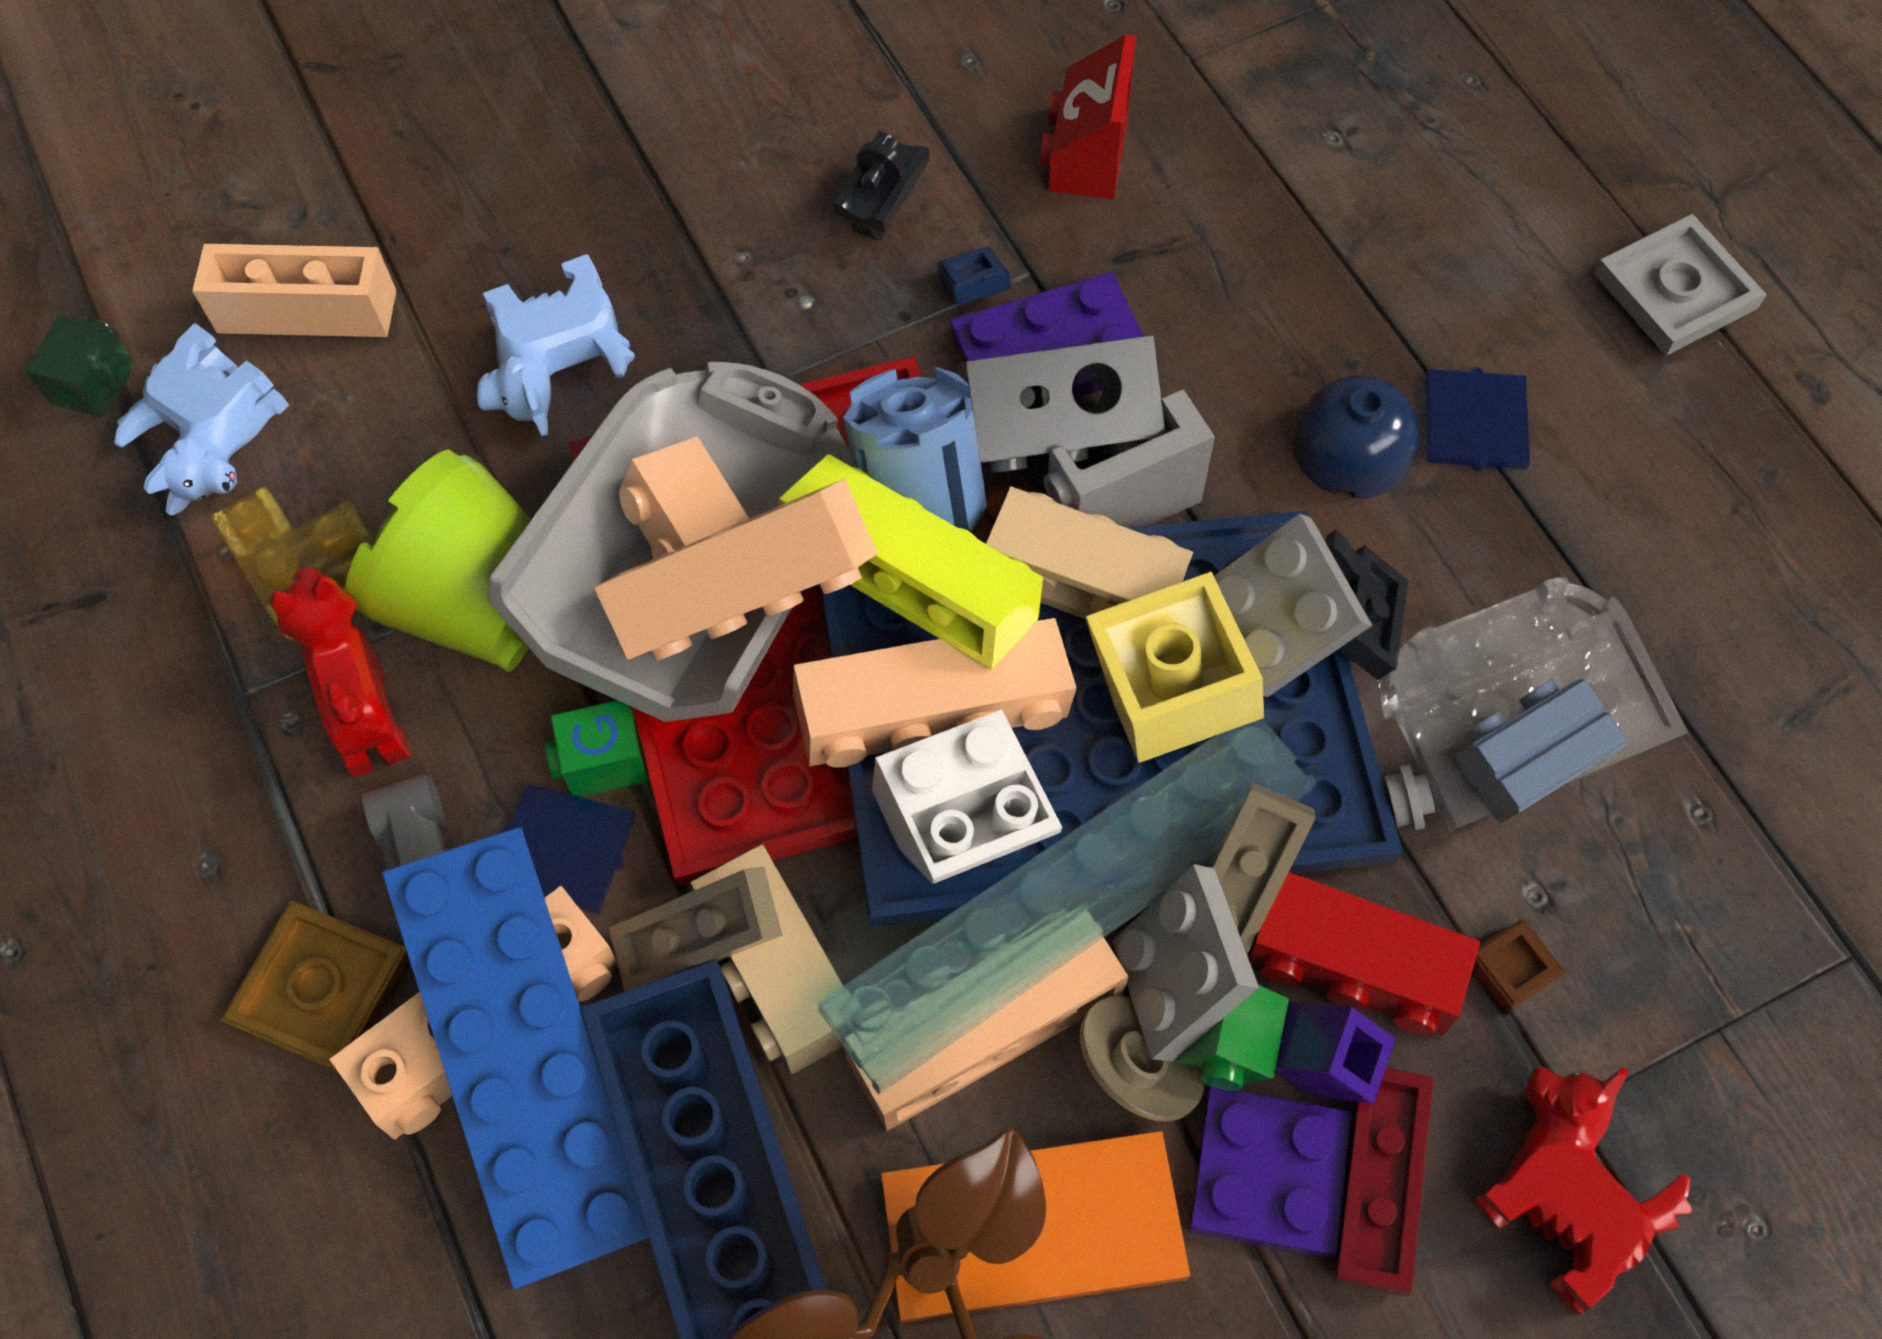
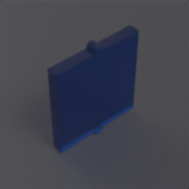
[1426,368,1530,471]
[502,784,636,914]

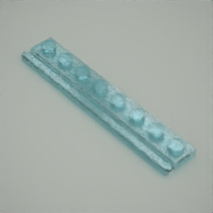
[818,719,1317,1095]

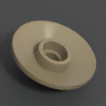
[1080,996,1204,1122]

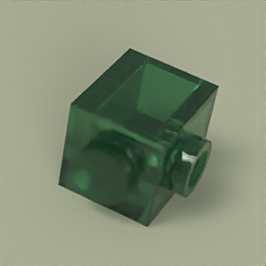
[25,315,134,418]

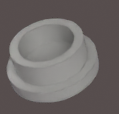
[1384,764,1435,830]

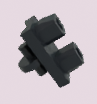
[833,130,930,240]

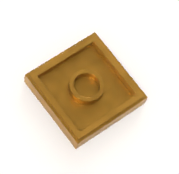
[220,900,410,1075]

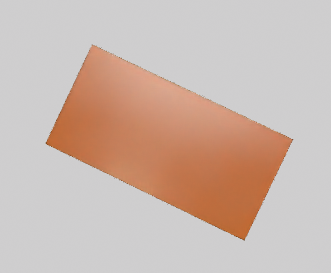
[881,1131,1190,1324]

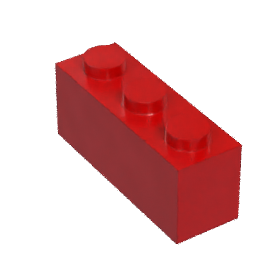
[1249,872,1481,1036]

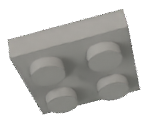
[1594,214,1767,356]
[1214,514,1372,697]
[1112,864,1259,1062]

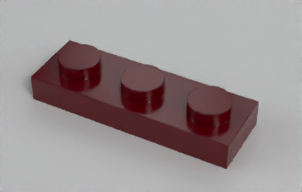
[1333,1068,1434,1297]

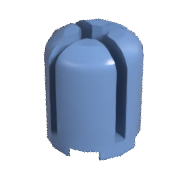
[843,367,987,532]

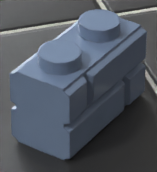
[1455,677,1627,823]

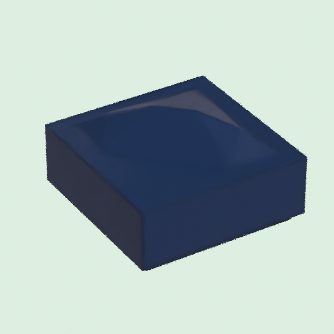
[937,246,1011,306]

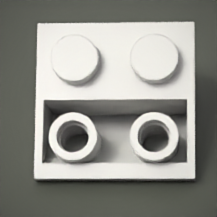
[872,709,1062,884]

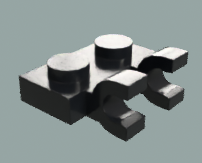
[1325,529,1409,680]

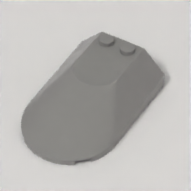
[489,362,853,722]

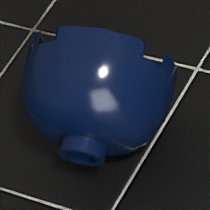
[1295,375,1418,499]

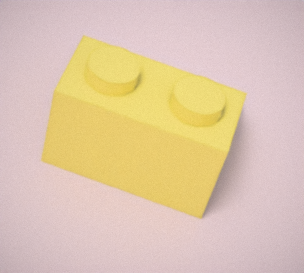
[1086,572,1264,763]

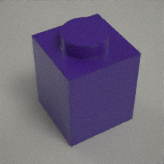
[1275,1001,1396,1104]

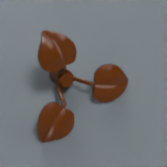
[726,1126,1046,1339]

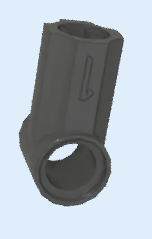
[362,772,446,870]

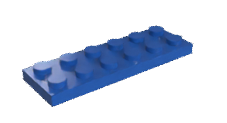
[382,827,649,1289]

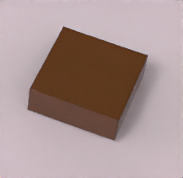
[1472,918,1566,1015]

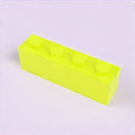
[779,454,1044,670]

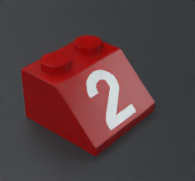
[1040,35,1136,199]

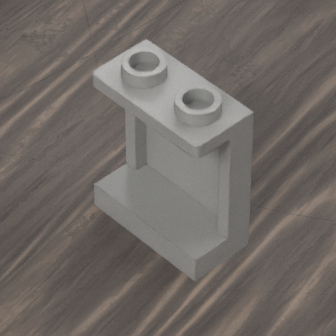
[1044,389,1215,528]

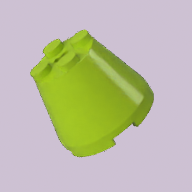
[345,449,532,672]

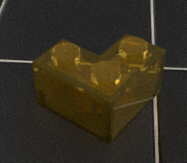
[209,486,375,641]

